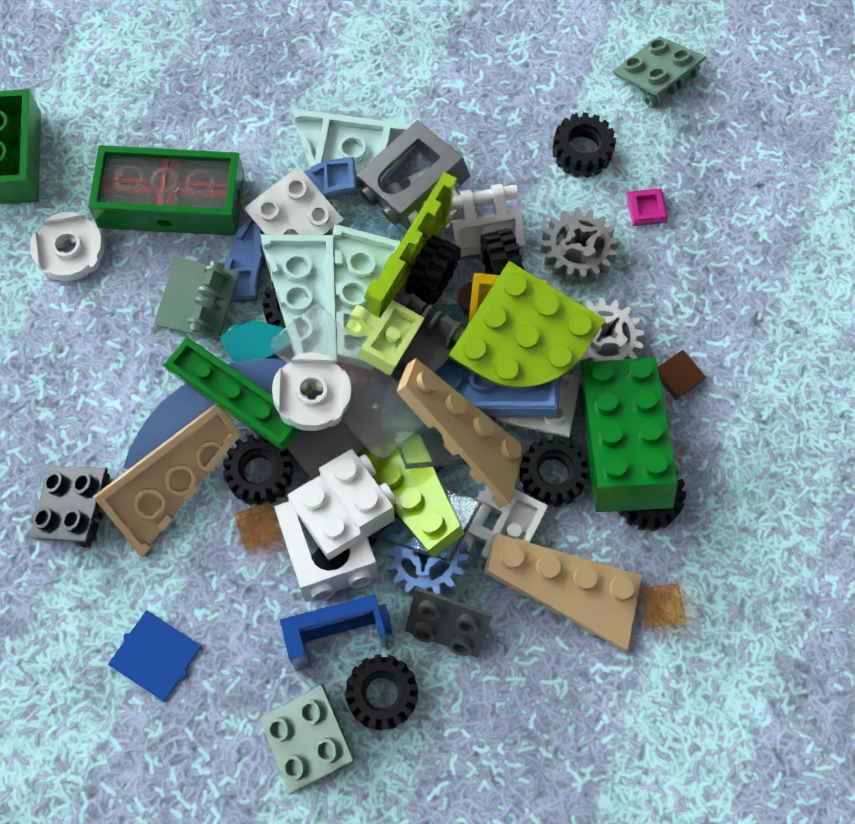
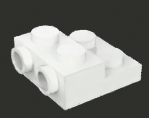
[287,449,397,561]

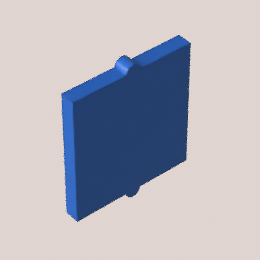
[108,610,202,702]

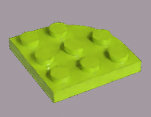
[448,261,606,389]

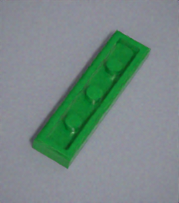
[163,337,301,452]

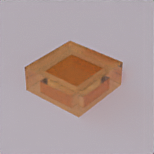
[234,502,282,551]
[639,583,686,629]

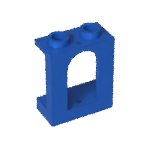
[280,594,393,671]

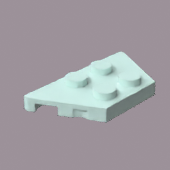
[293,109,415,188]

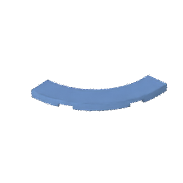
[224,156,357,303]
[123,358,302,469]

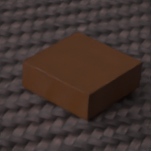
[658,350,706,400]

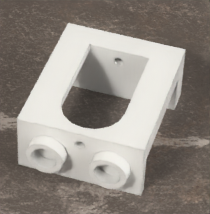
[274,501,379,602]

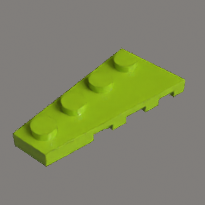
[364,172,457,318]
[356,414,465,558]

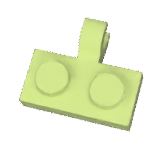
[344,300,425,376]

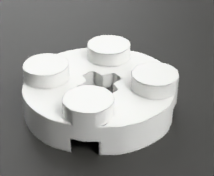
[30,212,105,281]
[272,353,351,431]

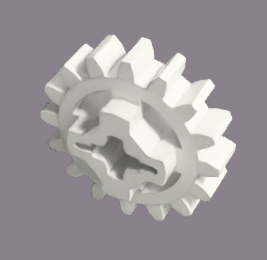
[577,297,644,367]

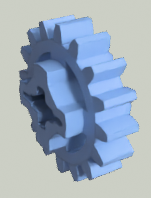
[385,523,471,596]

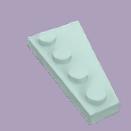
[333,224,401,371]
[260,234,337,364]

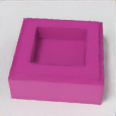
[626,188,668,226]

